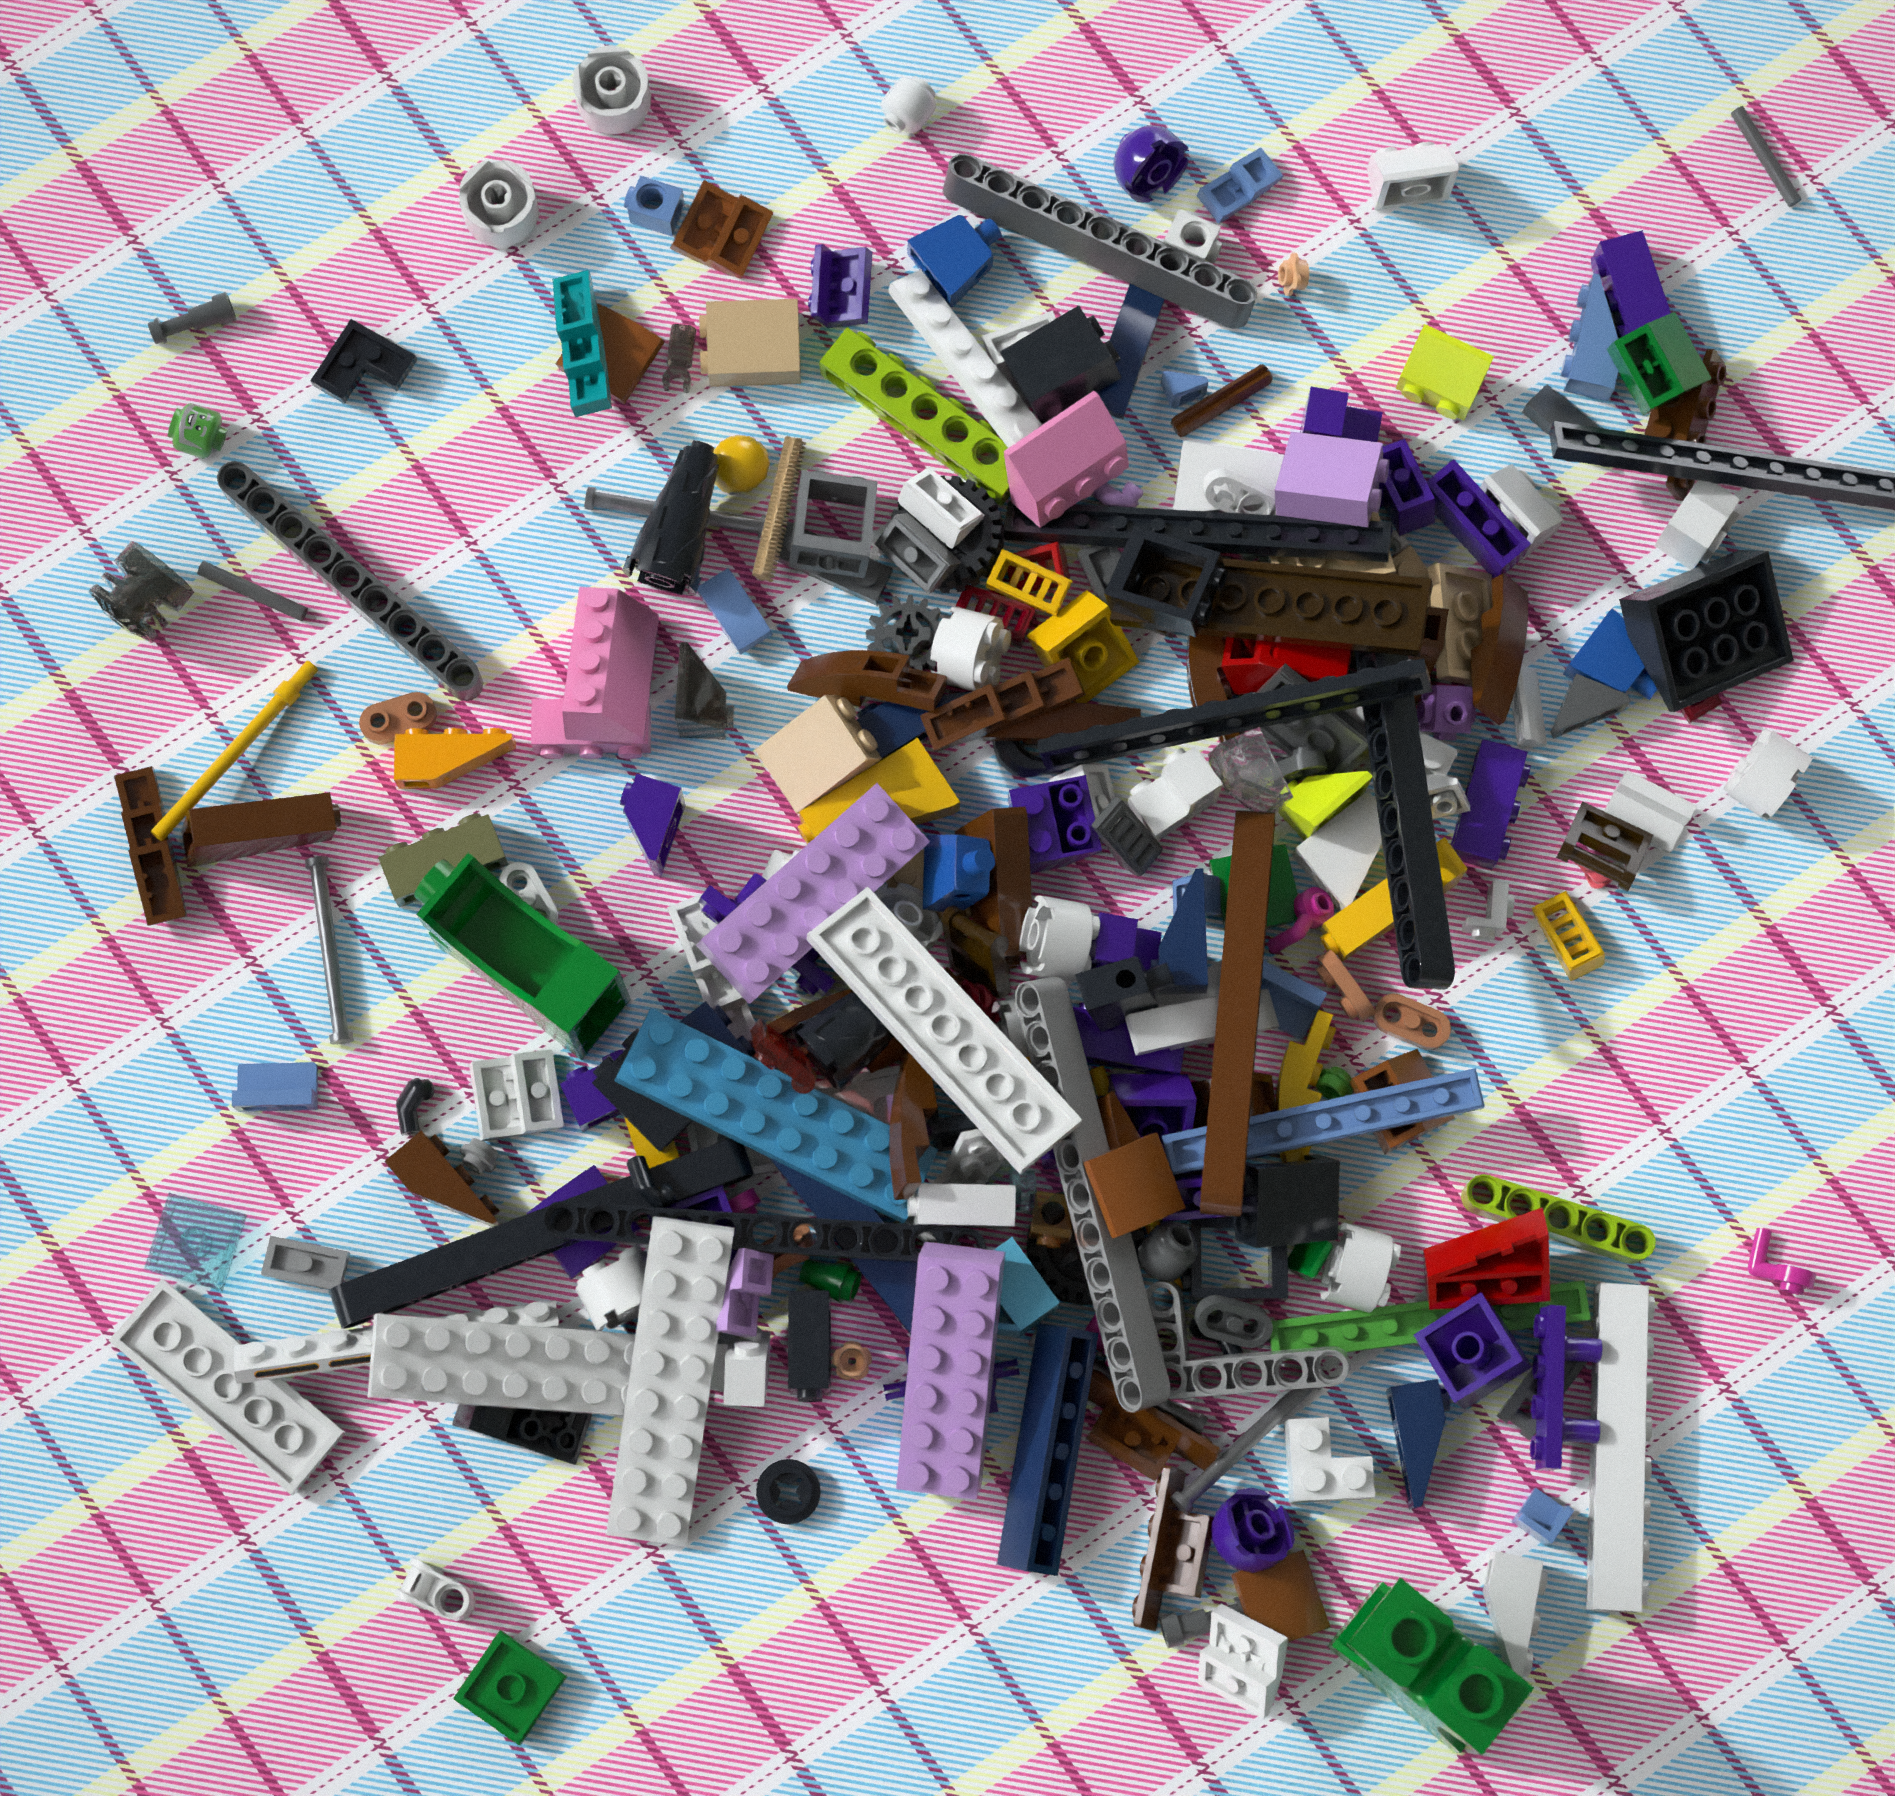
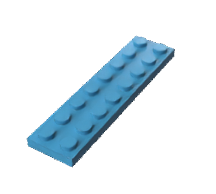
[614,1008,938,1223]

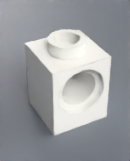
[1164,208,1223,264]

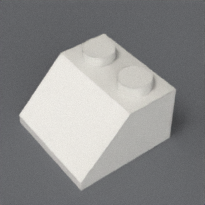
[1367,142,1459,210]
[1480,464,1563,560]

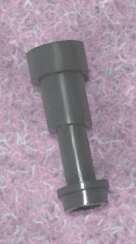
[148,292,237,345]
[1159,1597,1245,1649]

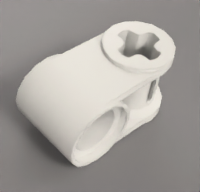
[393,1557,476,1621]

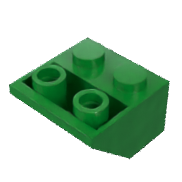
[1607,312,1712,416]

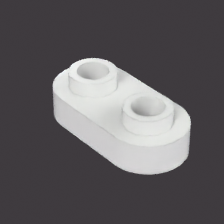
[499,862,559,925]

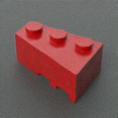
[1423,1207,1550,1310]

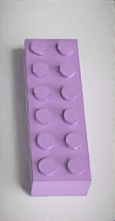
[696,783,930,1004]
[896,1242,1006,1500]

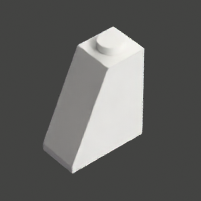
[1292,791,1382,912]
[907,1183,1016,1229]

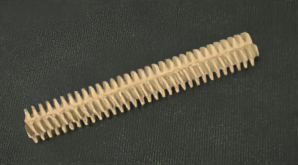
[752,436,807,582]

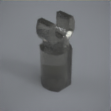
[662,324,697,393]

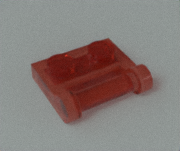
[750,1018,816,1094]

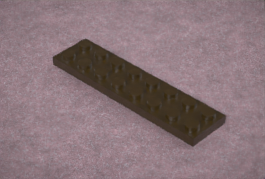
[1110,553,1433,657]

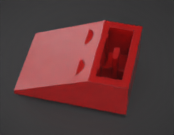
[1221,637,1353,694]

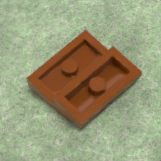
[670,180,774,279]
[555,302,665,404]
[1083,1132,1186,1238]
[1231,1549,1331,1642]

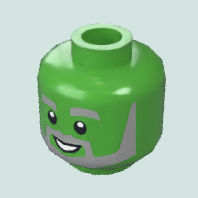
[167,403,228,459]

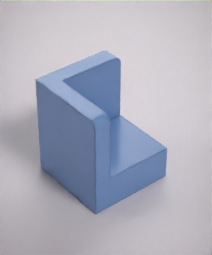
[1511,1488,1574,1545]

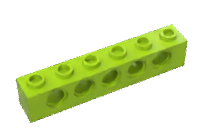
[819,327,1010,507]

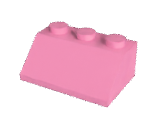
[1003,391,1129,528]

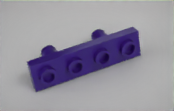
[698,873,835,997]
[1530,1305,1603,1471]

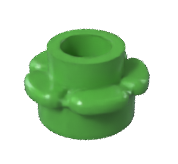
[1316,1066,1353,1100]

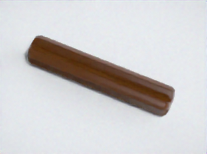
[1171,364,1273,437]

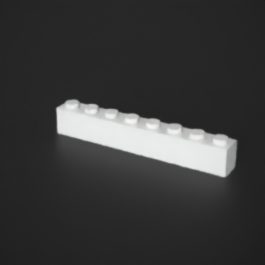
[1586,1283,1655,1613]

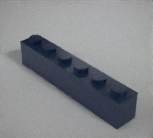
[996,1323,1099,1576]

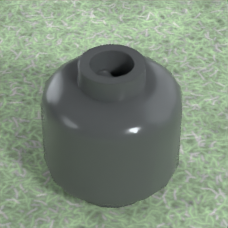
[1138,1222,1198,1282]

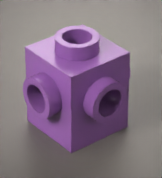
[1416,685,1476,741]

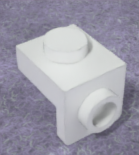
[1462,881,1515,941]

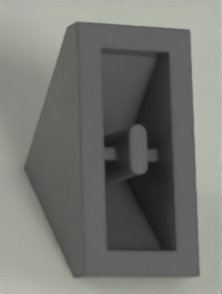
[1550,674,1631,739]

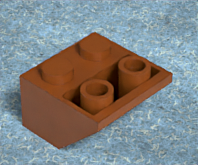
[1350,1049,1455,1155]

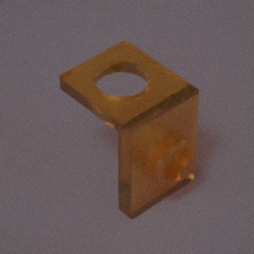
[1029,1191,1072,1249]

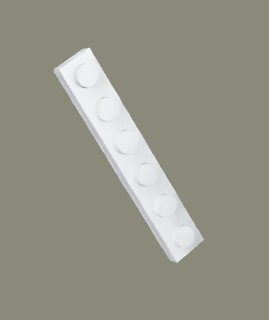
[888,270,1042,448]

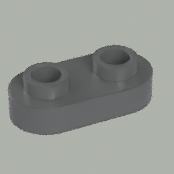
[1259,745,1328,788]
[1194,1295,1273,1348]

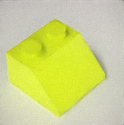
[1395,324,1494,421]

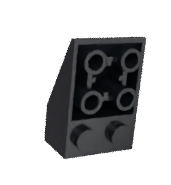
[452,1404,593,1465]

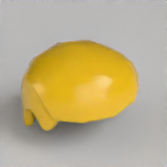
[713,435,770,494]

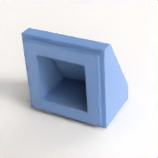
[1161,371,1209,408]
[1172,874,1221,916]

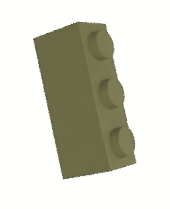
[378,813,509,908]

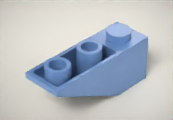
[1560,273,1619,402]

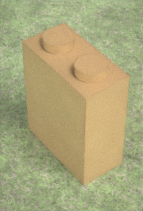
[699,299,801,387]
[755,695,882,814]

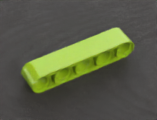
[1461,1174,1656,1264]

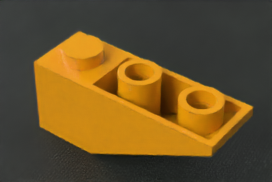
[394,728,516,789]

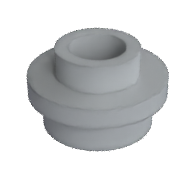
[460,1138,499,1174]

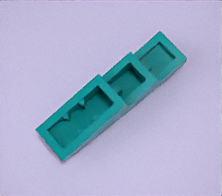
[552,270,612,418]

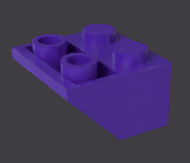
[1008,775,1102,874]

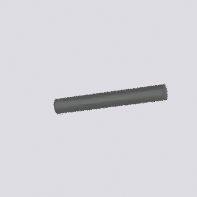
[1730,106,1802,207]
[197,561,308,622]

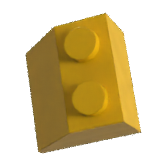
[1026,590,1140,703]

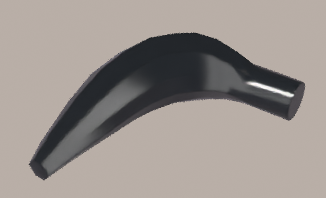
[992,741,1064,778]

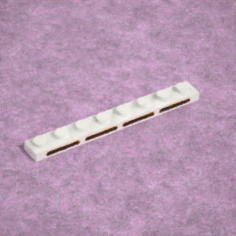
[233,1300,559,1384]

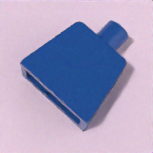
[907,215,1002,308]
[1563,608,1657,700]
[923,834,995,912]

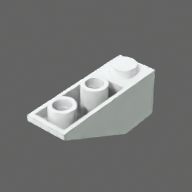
[1483,1551,1548,1678]

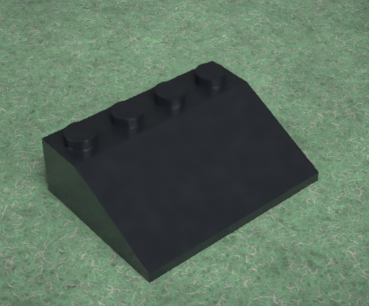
[1619,550,1794,712]

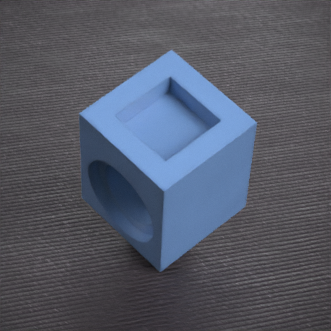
[624,175,685,237]

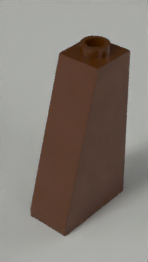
[181,792,341,868]
[954,806,1032,970]

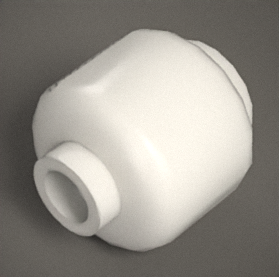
[881,76,937,133]

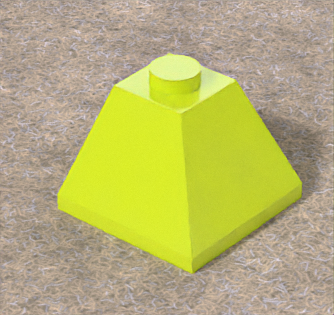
[1276,771,1373,841]

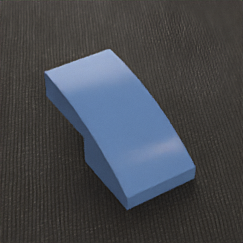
[1196,147,1284,224]
[697,568,773,655]

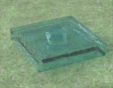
[144,1192,247,1292]

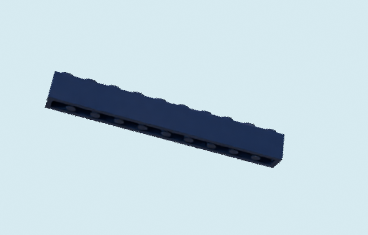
[680,1001,918,1335]

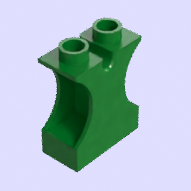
[414,852,631,1061]
[1326,1577,1535,1755]

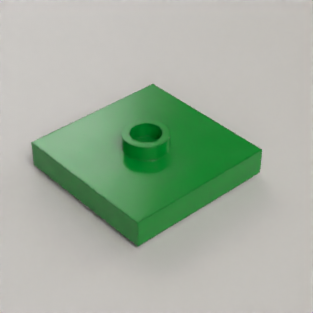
[1209,844,1298,929]
[453,1630,568,1746]

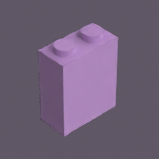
[1275,432,1389,527]

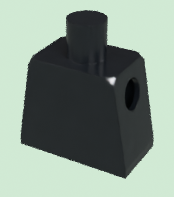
[1075,957,1175,1032]

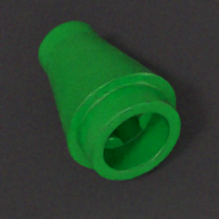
[799,1259,862,1303]

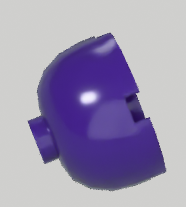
[1113,125,1189,203]
[1211,1487,1295,1573]

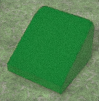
[1288,1241,1333,1282]

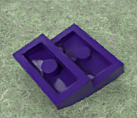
[526,1165,640,1280]

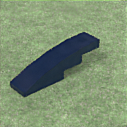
[1096,284,1165,419]

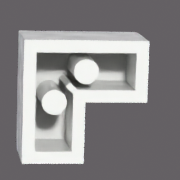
[1654,480,1741,570]
[1127,746,1223,841]
[710,1327,771,1407]
[1284,1417,1375,1504]

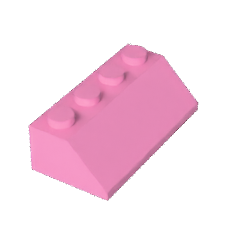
[562,587,659,743]

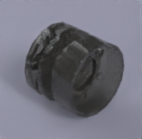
[88,541,195,643]

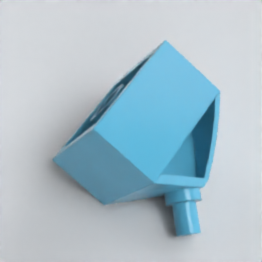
[994,1237,1060,1338]

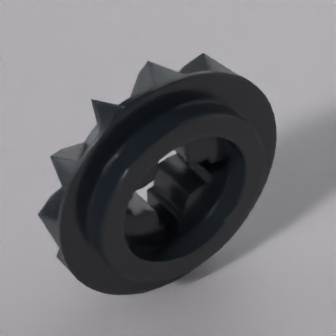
[756,1459,821,1524]

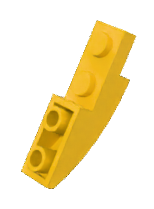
[1275,1009,1336,1163]

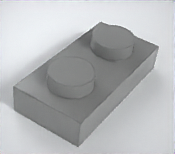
[261,1235,350,1290]

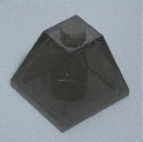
[675,642,735,740]

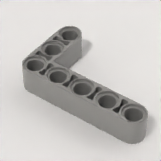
[1146,1280,1351,1399]

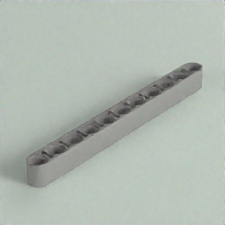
[1015,977,1171,1412]

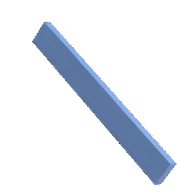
[1162,1068,1485,1176]

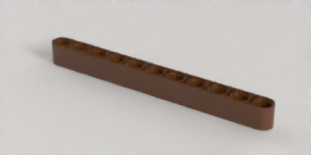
[1200,810,1275,1217]

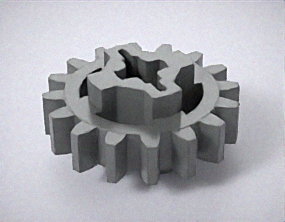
[866,595,941,671]

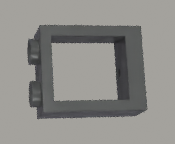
[788,470,878,578]

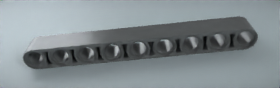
[942,154,1258,329]
[217,461,484,701]

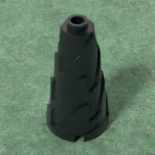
[622,440,719,596]
[791,993,894,1092]

